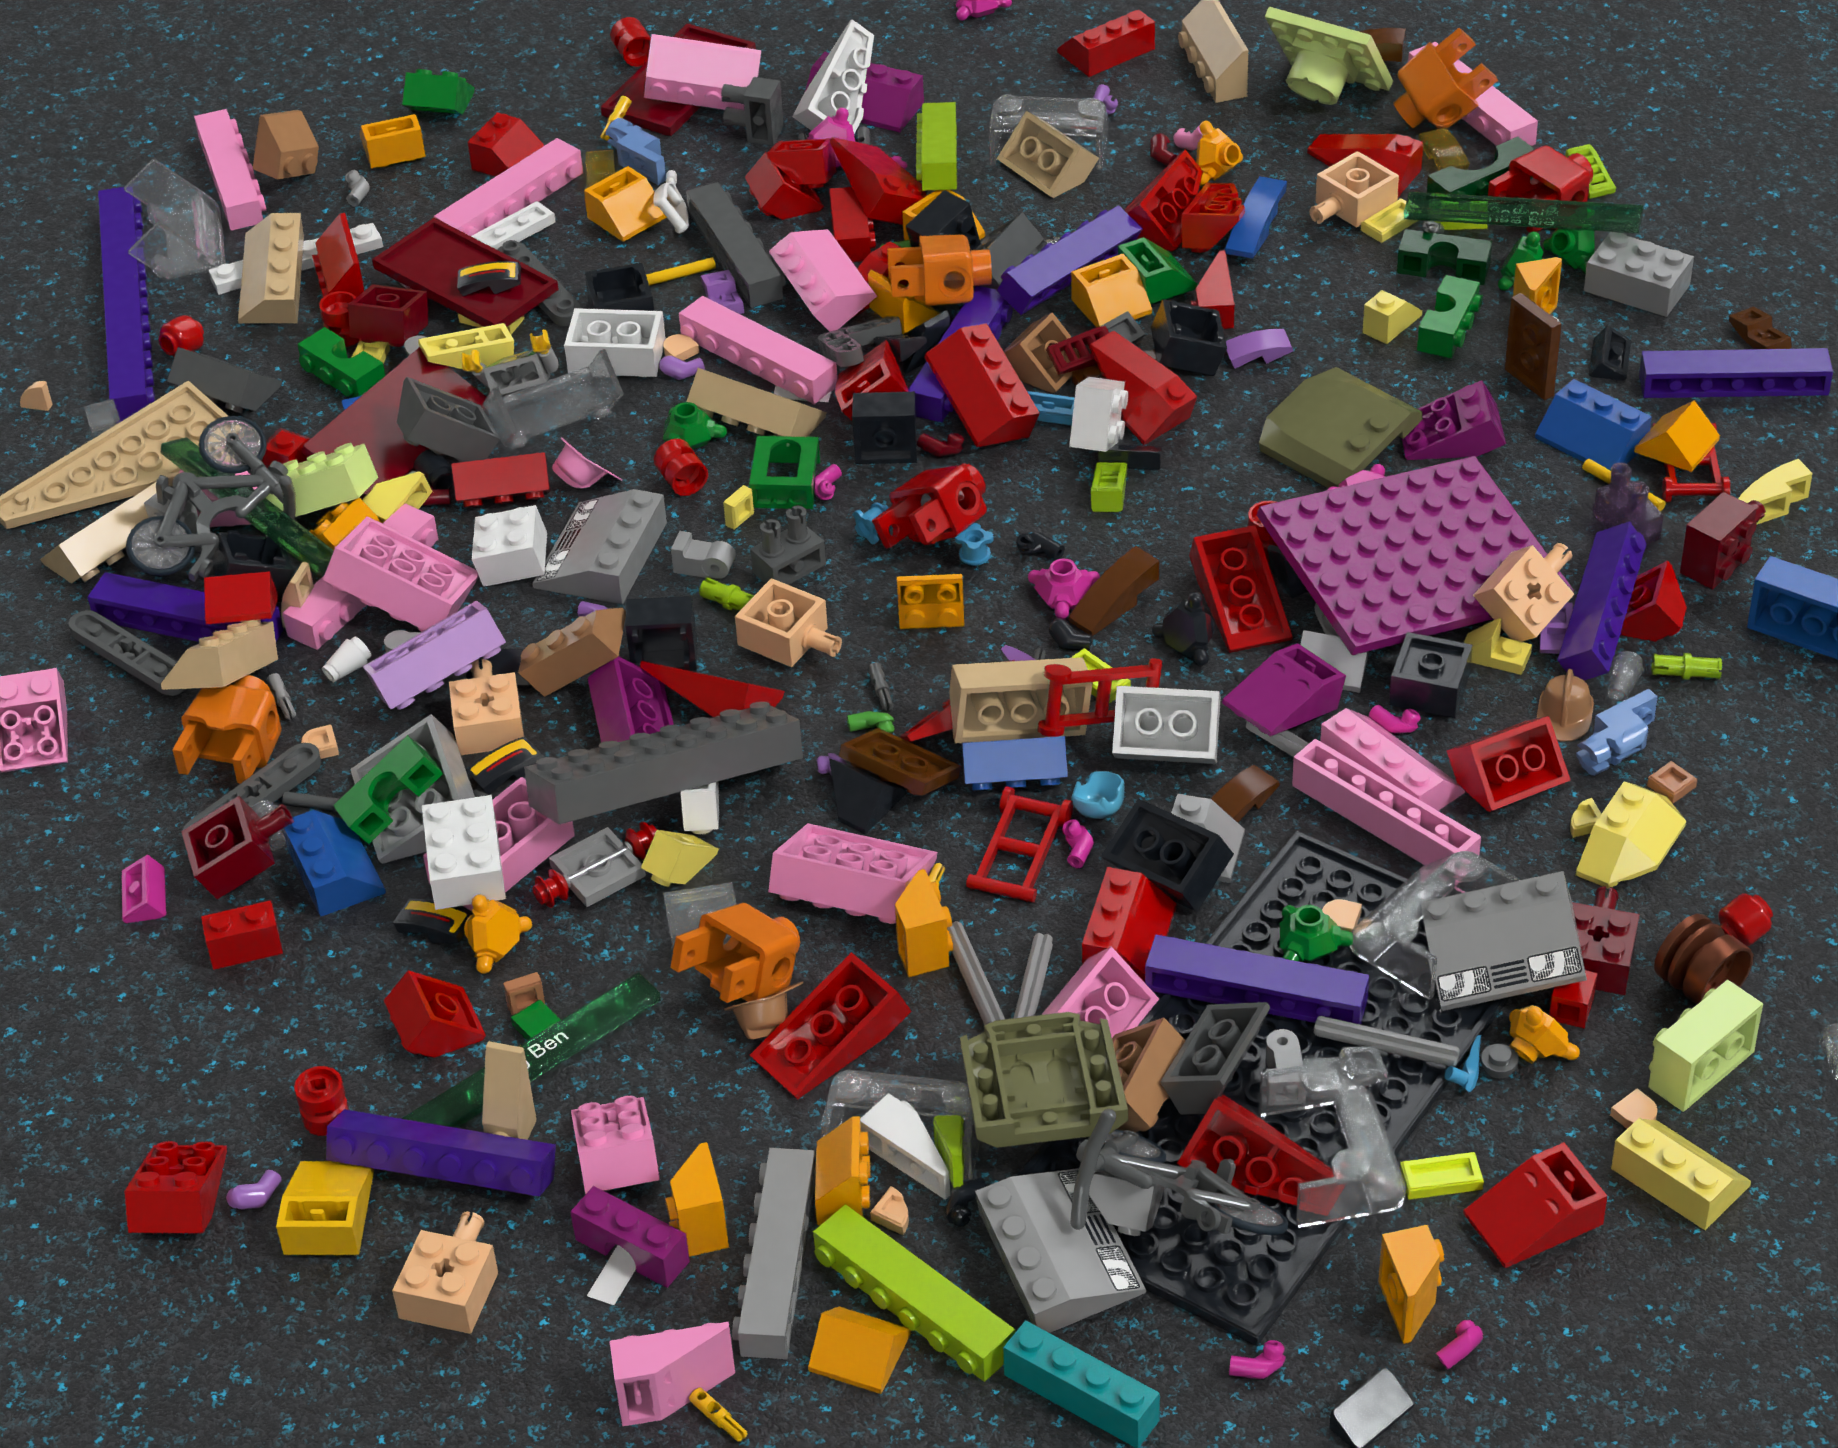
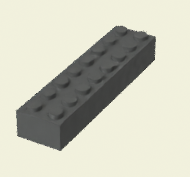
[524,702,803,825]

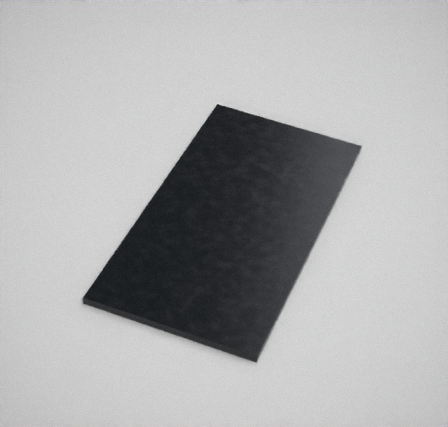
[1017,831,1510,1346]

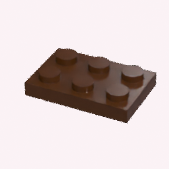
[1505,293,1562,401]
[839,728,961,796]

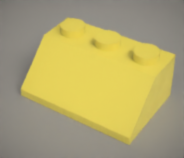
[1611,1118,1751,1230]

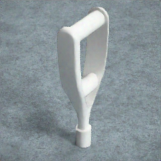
[653,170,689,234]

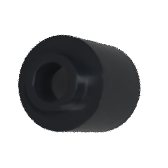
[414,449,454,490]

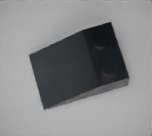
[1101,799,1234,912]

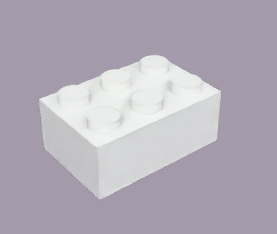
[564,308,666,377]
[1112,686,1221,764]
[422,795,506,910]

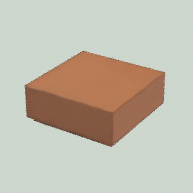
[1647,761,1697,804]
[503,972,545,1015]

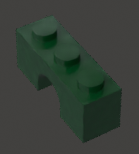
[1397,229,1492,285]

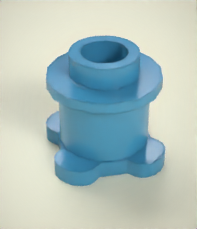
[853,502,892,544]
[955,523,993,566]

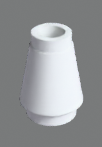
[322,637,371,682]

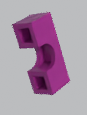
[571,1186,690,1288]

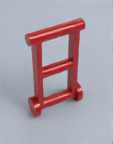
[1652,423,1730,502]
[1037,658,1162,737]
[966,786,1073,903]

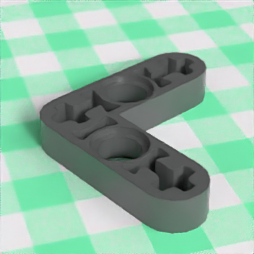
[818,316,902,367]

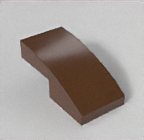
[1729,306,1792,349]
[1211,765,1280,823]

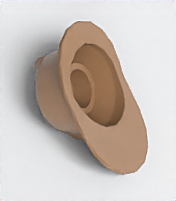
[1537,669,1594,742]
[724,981,804,1040]

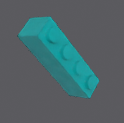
[1003,1320,1160,1448]

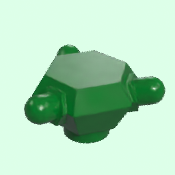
[1543,208,1595,274]
[1498,231,1544,291]
[662,402,727,450]
[1280,905,1355,963]

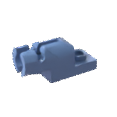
[606,118,666,185]
[1576,689,1658,776]

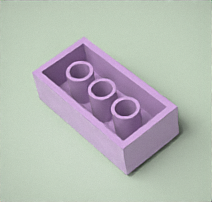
[363,601,506,710]

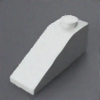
[681,781,719,834]
[860,1093,950,1200]

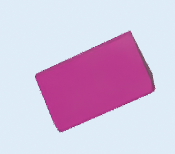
[122,855,166,923]

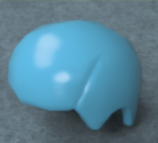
[1071,771,1124,819]

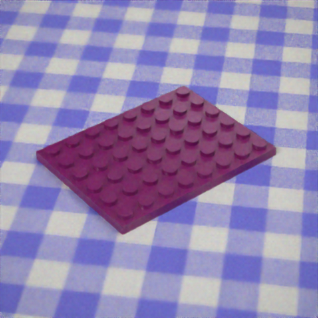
[1257,456,1574,655]

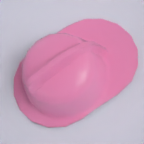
[552,437,622,489]

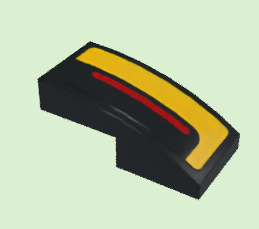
[457,261,521,296]
[466,736,544,795]
[393,899,473,943]

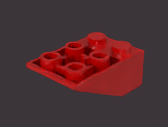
[835,340,909,421]
[124,1141,227,1233]
[1463,1142,1607,1268]

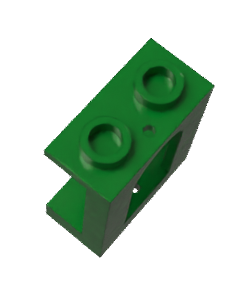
[749,436,820,509]

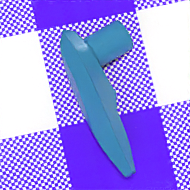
[1445,1035,1481,1092]

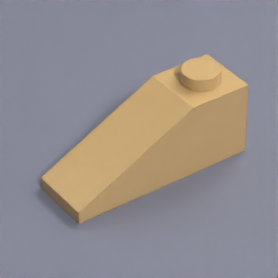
[482,1041,537,1140]

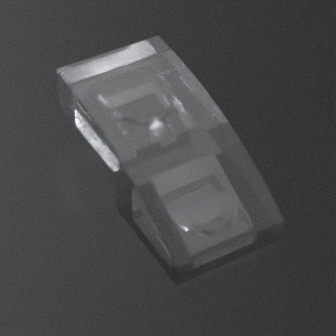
[1303,1046,1388,1096]

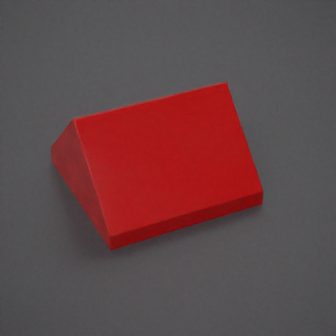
[204,571,278,625]

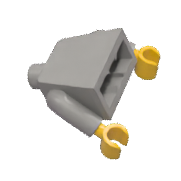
[461,329,559,398]

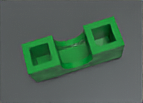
[1417,275,1483,358]
[297,327,385,398]
[333,735,444,844]

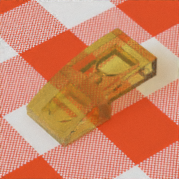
[1418,128,1470,170]
[586,150,615,188]

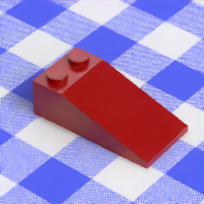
[829,137,927,225]
[1189,525,1293,653]
[750,952,912,1100]

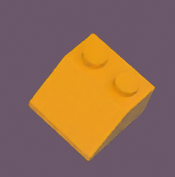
[665,1142,729,1257]
[1378,1225,1444,1344]

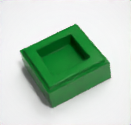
[511,1000,562,1045]

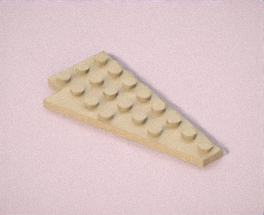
[0,381,244,529]

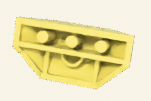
[1575,781,1686,889]

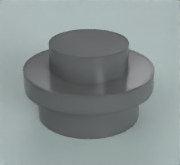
[1481,1044,1519,1079]

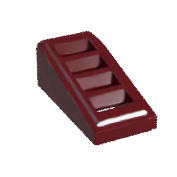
[1046,326,1109,375]

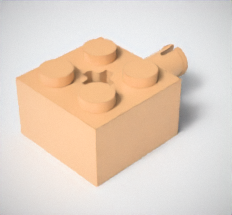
[1309,151,1399,228]
[1473,543,1574,642]
[735,578,842,667]
[449,659,524,755]
[392,1211,498,1334]

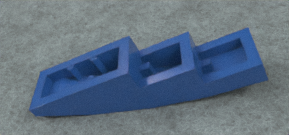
[1225,176,1287,259]

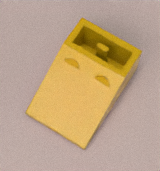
[276,1161,374,1255]

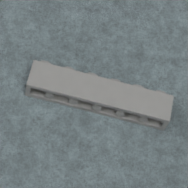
[732,1148,816,1359]

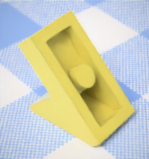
[1463,618,1532,675]

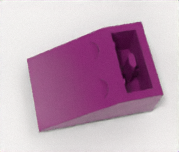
[1402,380,1506,460]
[1222,643,1346,736]

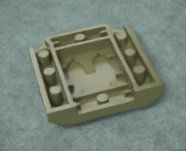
[1259,367,1422,488]
[960,1012,1128,1148]

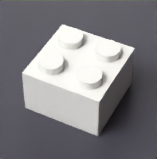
[1069,377,1128,452]
[472,505,547,587]

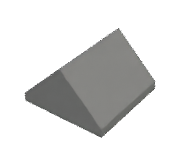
[1301,630,1369,693]

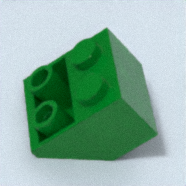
[402,69,475,115]
[1118,237,1198,304]

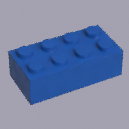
[1747,556,1838,660]

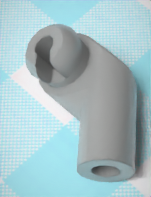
[345,170,370,207]

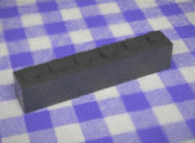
[686,182,786,308]

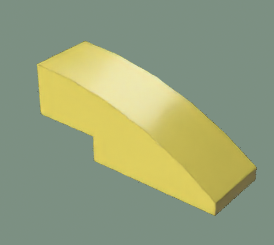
[1738,459,1813,524]

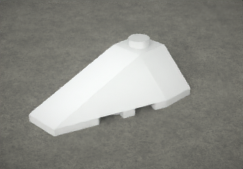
[792,19,874,134]

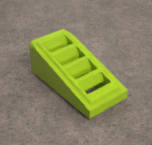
[1565,144,1616,199]
[1091,462,1127,512]
[933,1115,965,1188]

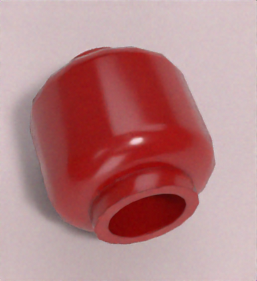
[159,315,204,357]
[1718,893,1773,946]

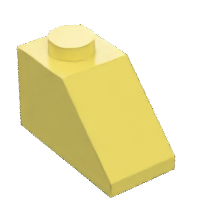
[1363,290,1422,344]
[362,471,432,522]
[641,830,719,887]

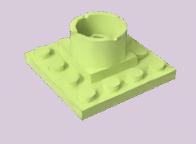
[1265,7,1393,105]

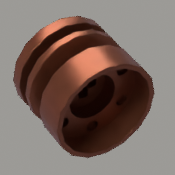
[1654,913,1754,1005]

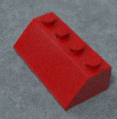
[925,323,1040,447]

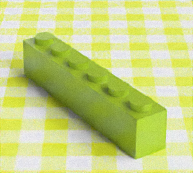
[916,102,957,191]
[813,1204,1016,1382]

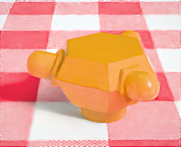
[1196,121,1243,186]
[464,894,532,974]
[1509,1005,1580,1064]

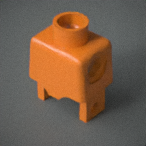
[1393,28,1499,130]
[887,235,992,306]
[172,675,282,784]
[670,903,800,1003]

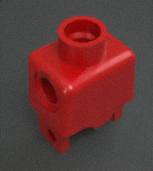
[1488,145,1593,232]
[872,463,987,548]

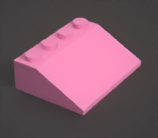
[323,516,479,632]
[768,823,938,924]

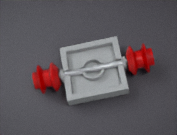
[532,821,657,908]

